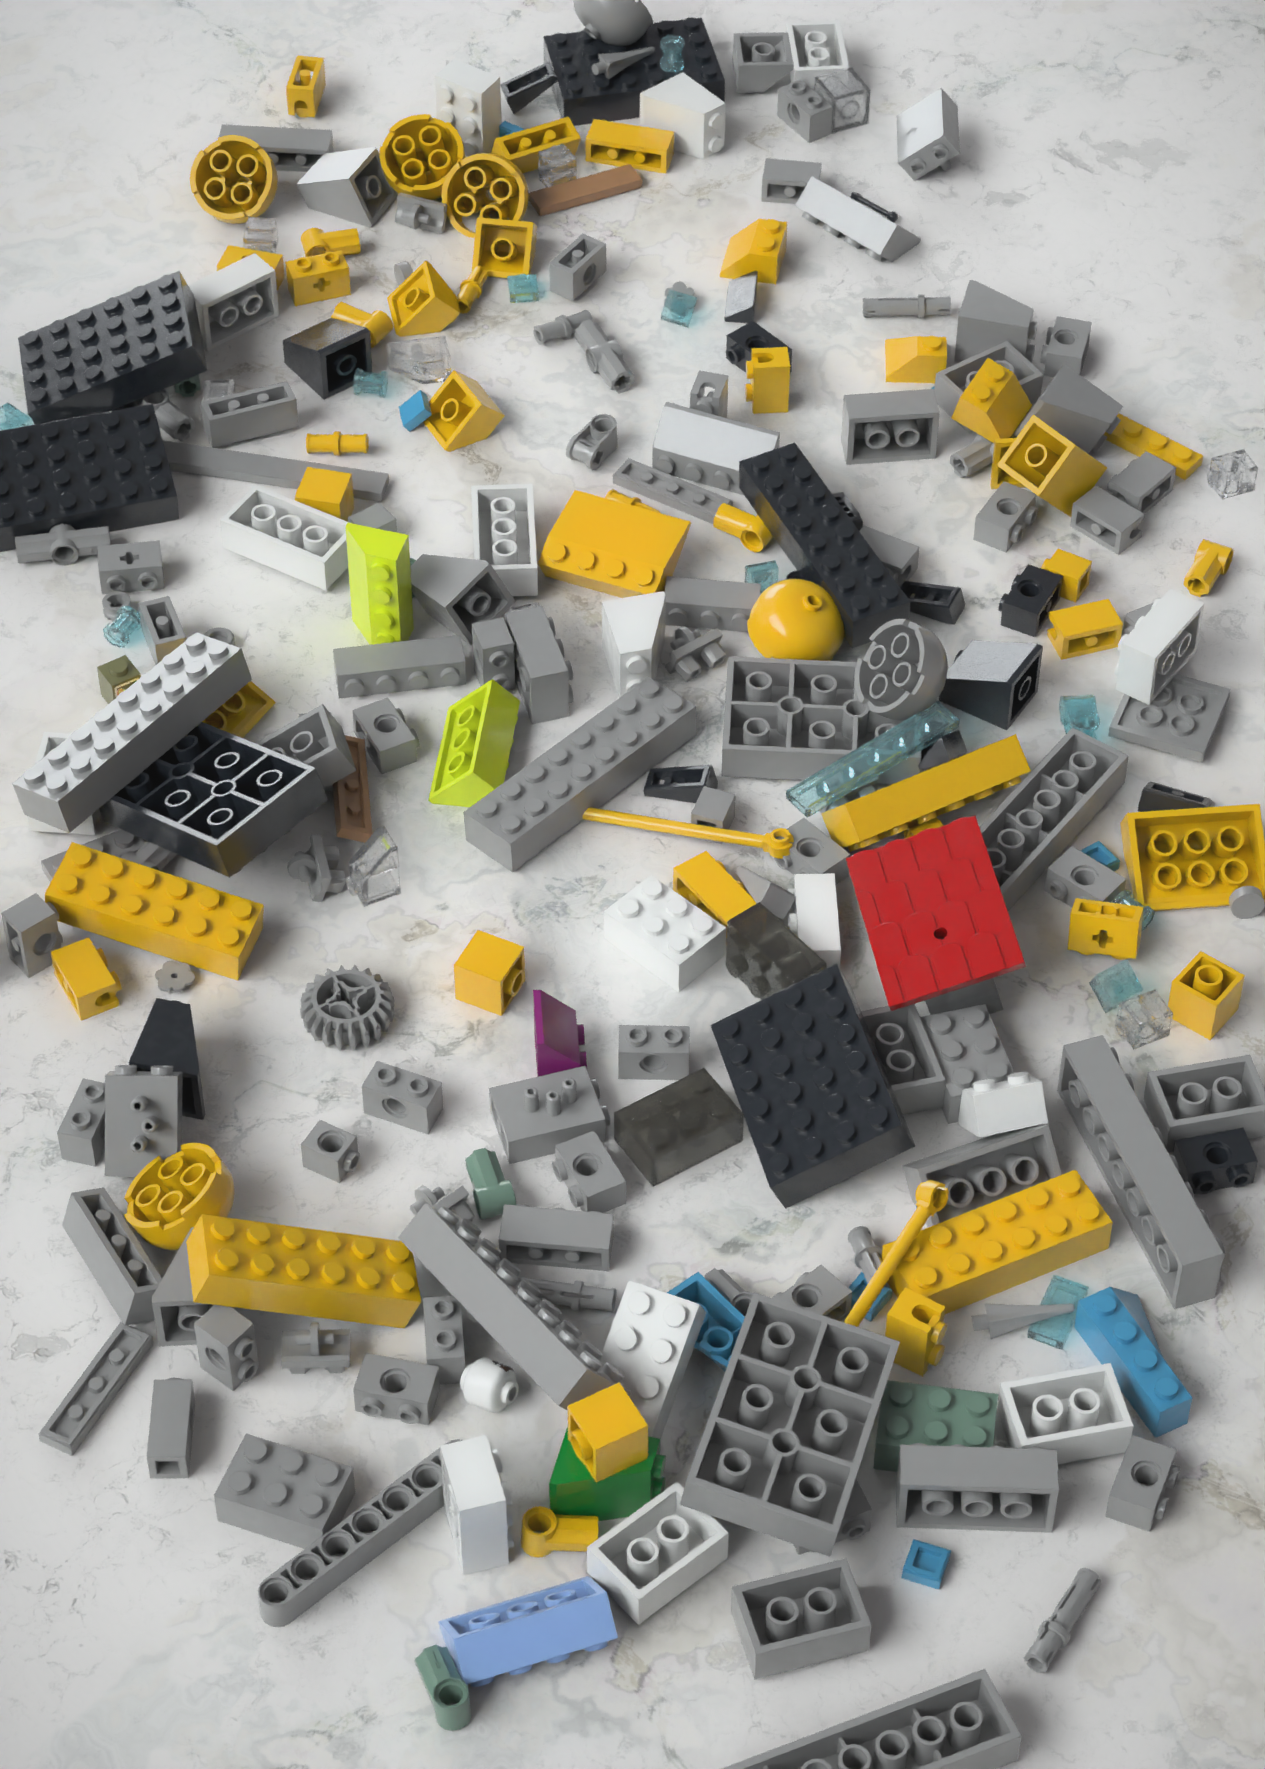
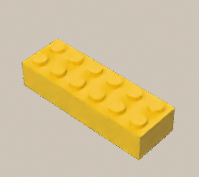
[821,734,1031,852]
[45,842,264,981]
[881,1169,1113,1314]
[186,1214,421,1328]

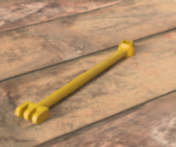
[583,807,794,859]
[844,1180,949,1327]

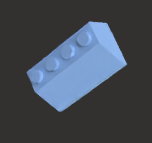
[438,1576,618,1687]

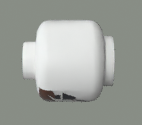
[460,1357,519,1413]

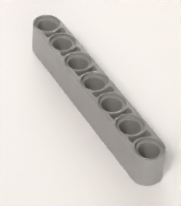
[258,1439,463,1627]

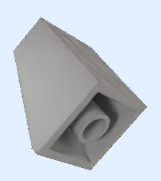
[297,147,398,227]
[954,280,1038,363]
[1014,364,1123,453]
[410,554,516,645]
[152,1227,234,1347]

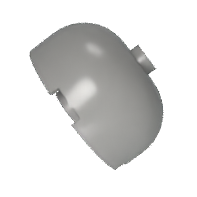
[573,0,653,46]
[855,619,948,720]

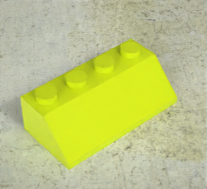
[345,523,414,645]
[428,679,520,807]

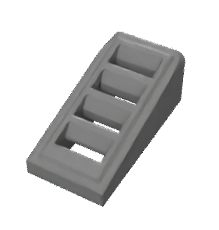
[735,866,796,919]

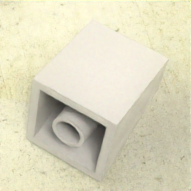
[640,72,726,159]
[602,591,666,698]

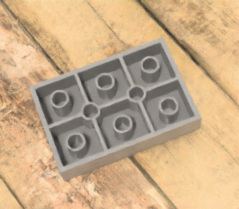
[721,656,921,784]
[680,1292,900,1556]

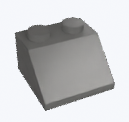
[732,32,793,94]

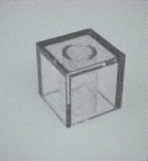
[814,67,871,134]

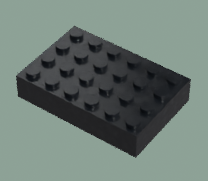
[543,17,725,126]
[18,271,208,424]
[0,404,179,552]
[99,722,328,878]
[711,964,915,1209]

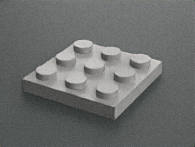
[1108,674,1231,762]

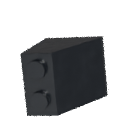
[282,318,373,400]
[939,640,1043,730]
[129,998,205,1120]

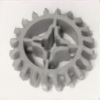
[300,965,395,1051]

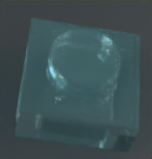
[507,274,539,303]
[661,289,697,328]
[745,560,779,594]

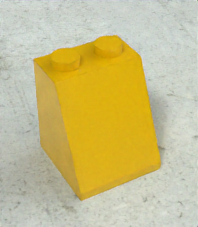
[997,415,1108,517]

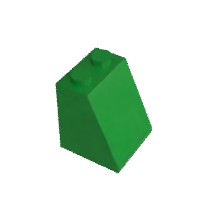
[549,1426,666,1521]

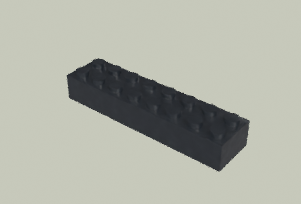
[739,442,910,648]

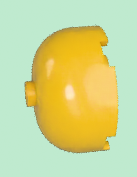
[379,114,465,200]
[190,135,278,224]
[441,153,529,238]
[747,579,845,661]
[124,1143,235,1250]

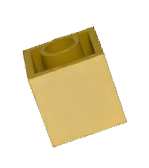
[295,467,354,522]
[454,930,525,1016]
[1166,951,1245,1040]
[567,1382,648,1483]

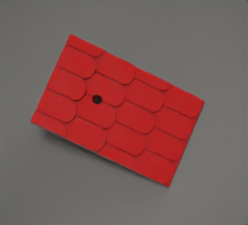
[846,815,1026,1015]

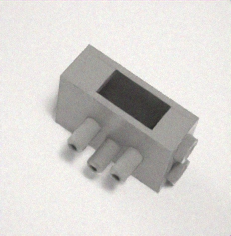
[897,88,960,181]
[105,1065,182,1177]
[489,1066,610,1164]

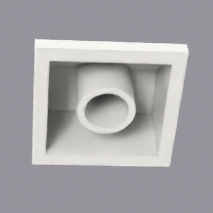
[958,1072,1048,1137]

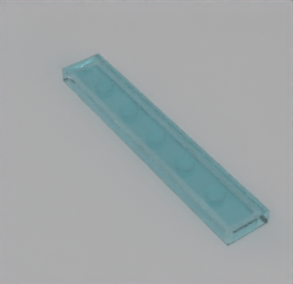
[786,701,960,818]

